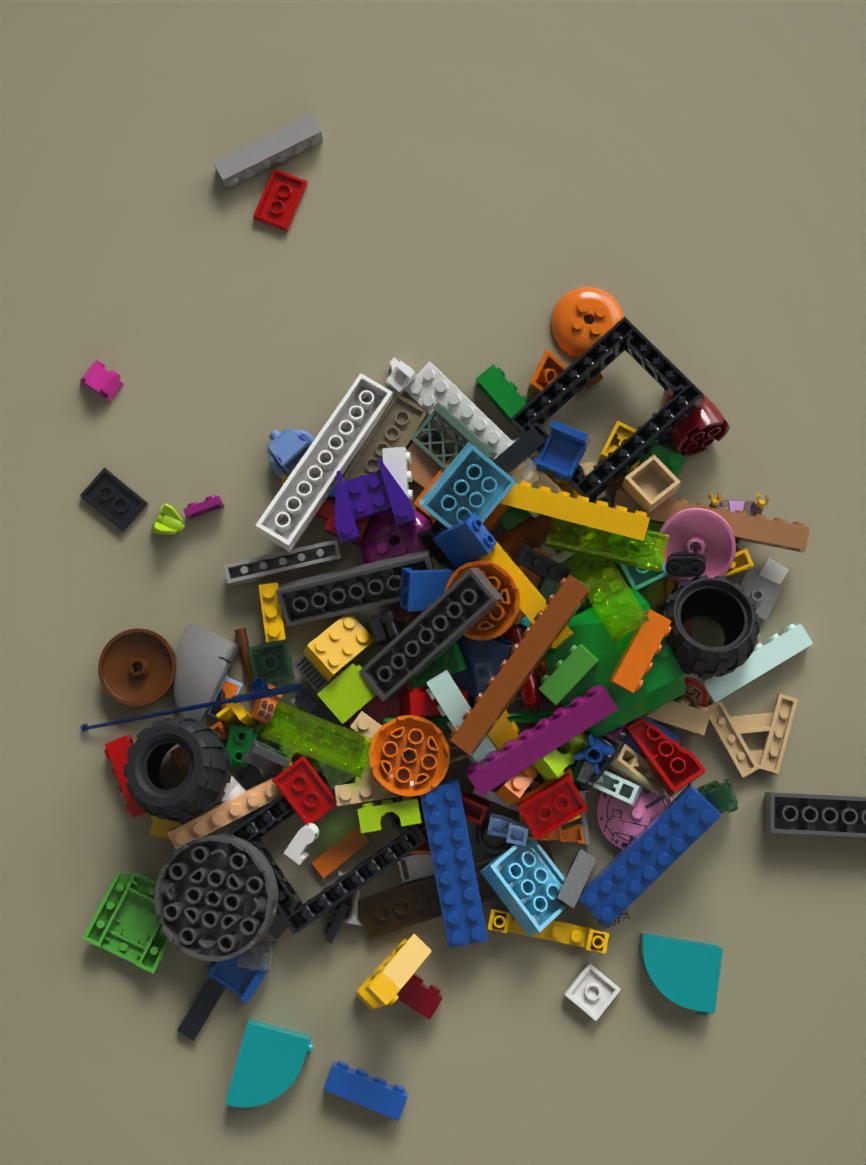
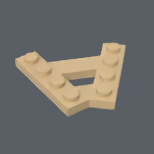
[705,693,798,778]
[334,711,414,807]

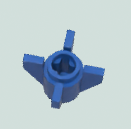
[574,733,614,774]

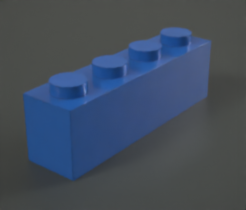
[323,1061,408,1121]

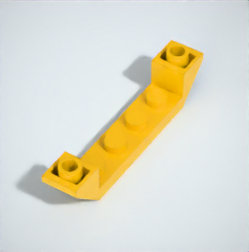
[487,909,609,954]

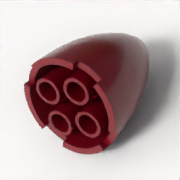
[663,389,729,457]

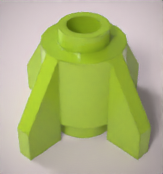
[150,503,185,536]

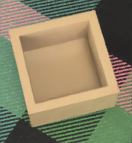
[622,455,681,514]

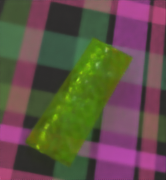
[259,701,372,779]

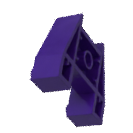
[335,458,417,545]

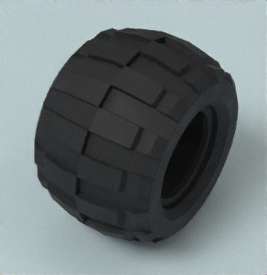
[658,575,760,679]
[124,717,232,822]

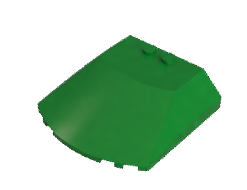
[545,587,686,737]

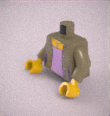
[708,491,769,544]

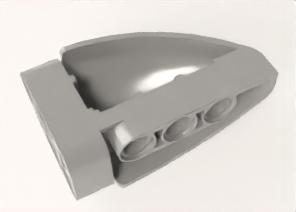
[173,623,239,723]

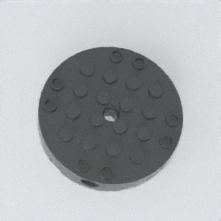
[154,834,278,962]

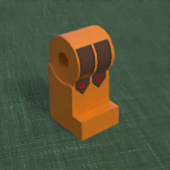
[251,684,284,725]

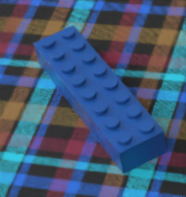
[420,778,488,948]
[578,783,721,928]

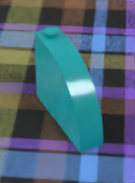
[639,932,723,1016]
[225,1019,313,1108]

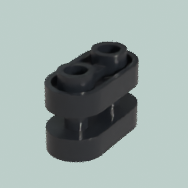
[665,552,706,577]

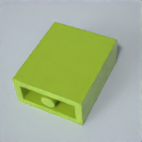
[317,663,377,725]

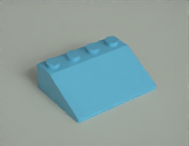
[418,442,516,528]
[480,839,566,937]

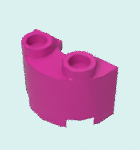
[80,360,124,402]

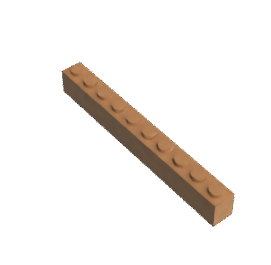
[613,488,810,553]

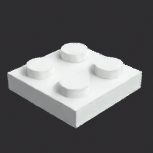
[564,962,621,1021]

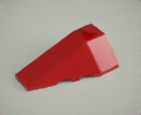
[626,717,706,797]

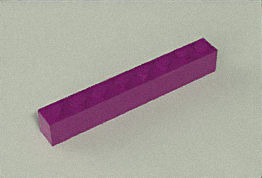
[466,685,618,796]

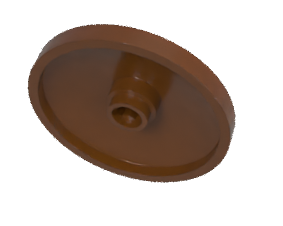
[98,628,177,707]

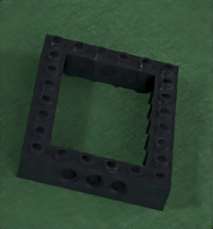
[510,316,705,502]
[229,741,428,935]

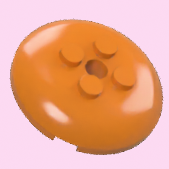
[550,287,624,358]
[444,560,520,641]
[369,715,450,797]

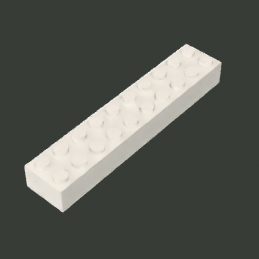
[255,373,393,552]

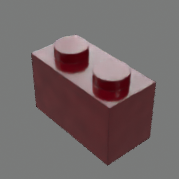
[397,974,442,1020]

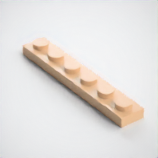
[167,776,282,850]

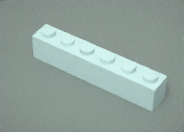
[702,623,813,704]
[426,670,497,763]

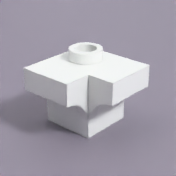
[386,358,415,396]

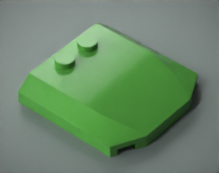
[82,873,171,974]

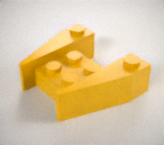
[354,934,431,1010]

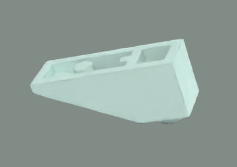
[577,761,642,807]

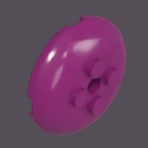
[361,509,433,564]

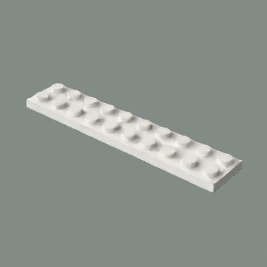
[405,361,563,519]

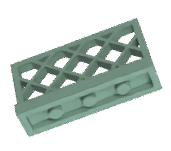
[411,402,497,469]

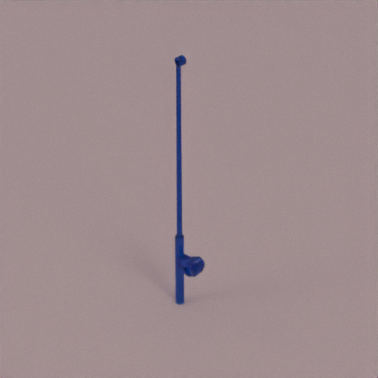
[80,678,302,732]

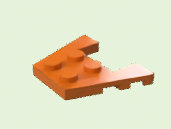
[516,767,585,844]

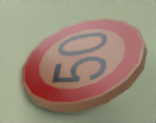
[672,677,709,708]

